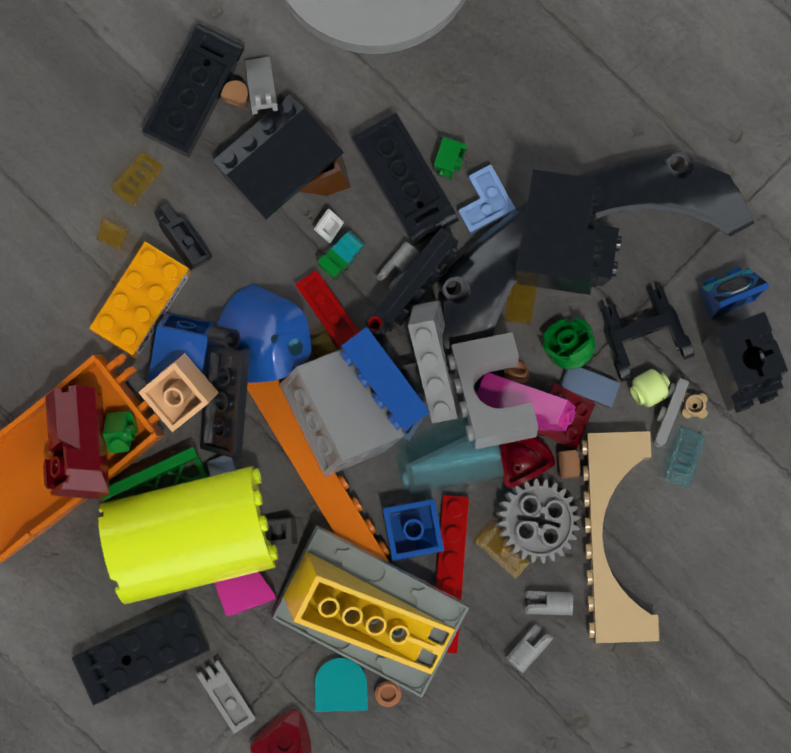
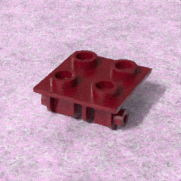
[537,383,595,450]

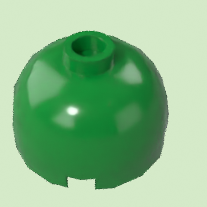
[543,318,596,370]

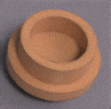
[503,361,529,384]
[375,681,401,707]

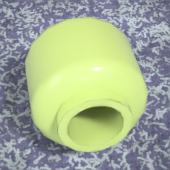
[630,369,670,407]

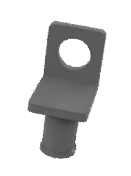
[384,343,422,394]

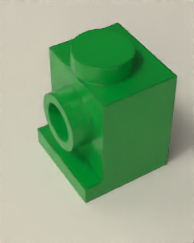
[433,137,468,180]
[103,411,139,454]

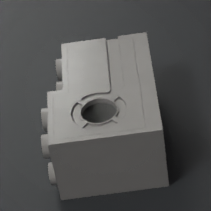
[279,349,404,477]

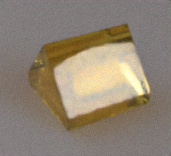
[97,219,130,251]

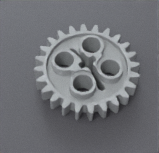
[496,479,580,564]

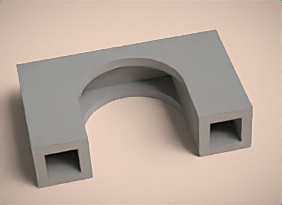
[408,301,462,423]
[447,332,538,450]

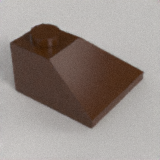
[299,131,351,196]

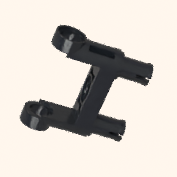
[600,287,695,382]

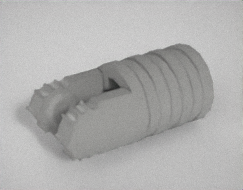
[376,242,421,290]
[525,591,573,616]
[505,624,553,674]

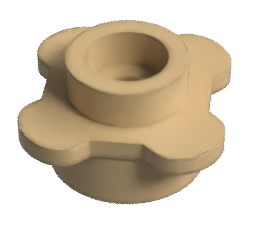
[682,393,708,419]

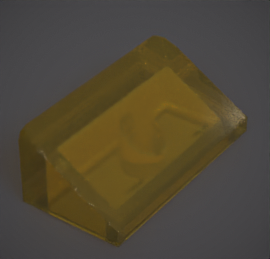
[506,282,537,325]

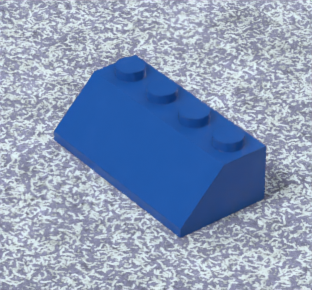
[340,327,430,432]

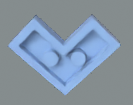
[458,164,516,234]

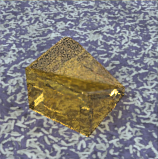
[311,332,338,358]

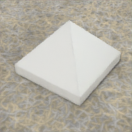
[314,209,344,243]

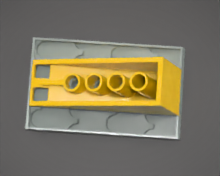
[271,525,469,698]

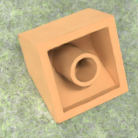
[138,353,219,432]

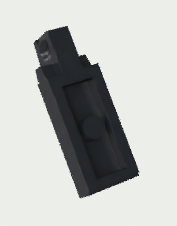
[154,203,212,271]

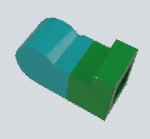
[317,231,366,281]

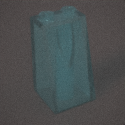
[401,436,504,495]

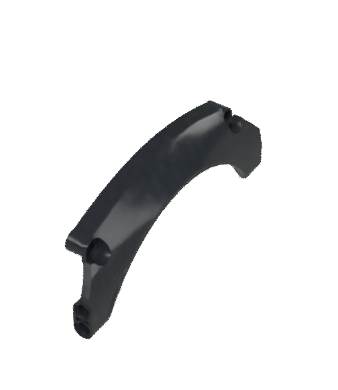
[438,150,754,375]

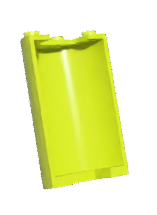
[98,466,279,605]

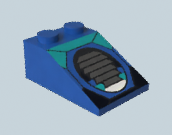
[699,267,769,319]

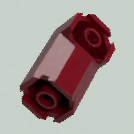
[43,385,109,499]

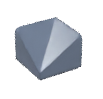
[207,456,236,476]

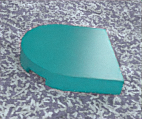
[315,658,368,712]

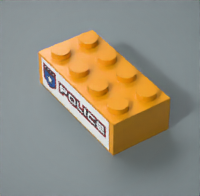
[89,242,191,359]

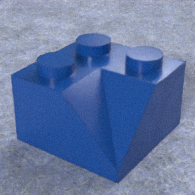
[383,499,444,562]

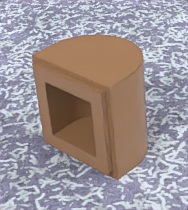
[221,80,249,109]
[558,450,581,479]

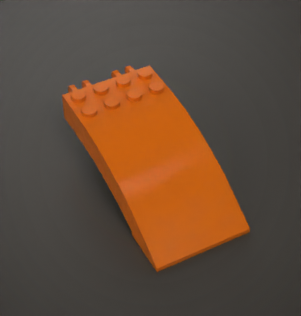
[0,353,166,564]

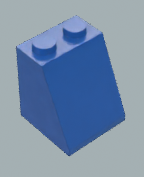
[147,312,216,384]

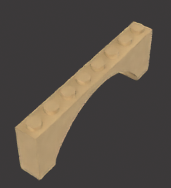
[581,431,659,643]

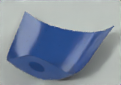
[217,284,311,383]

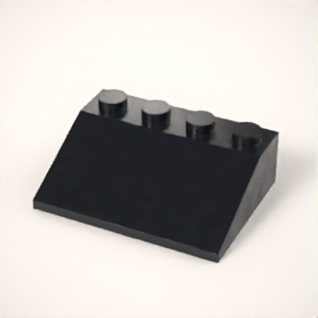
[213,95,344,220]

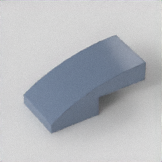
[560,368,620,408]

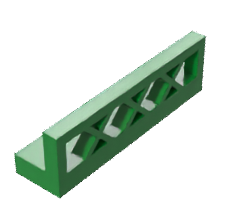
[101,447,208,502]

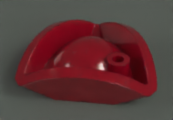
[500,437,555,488]
[250,709,311,753]

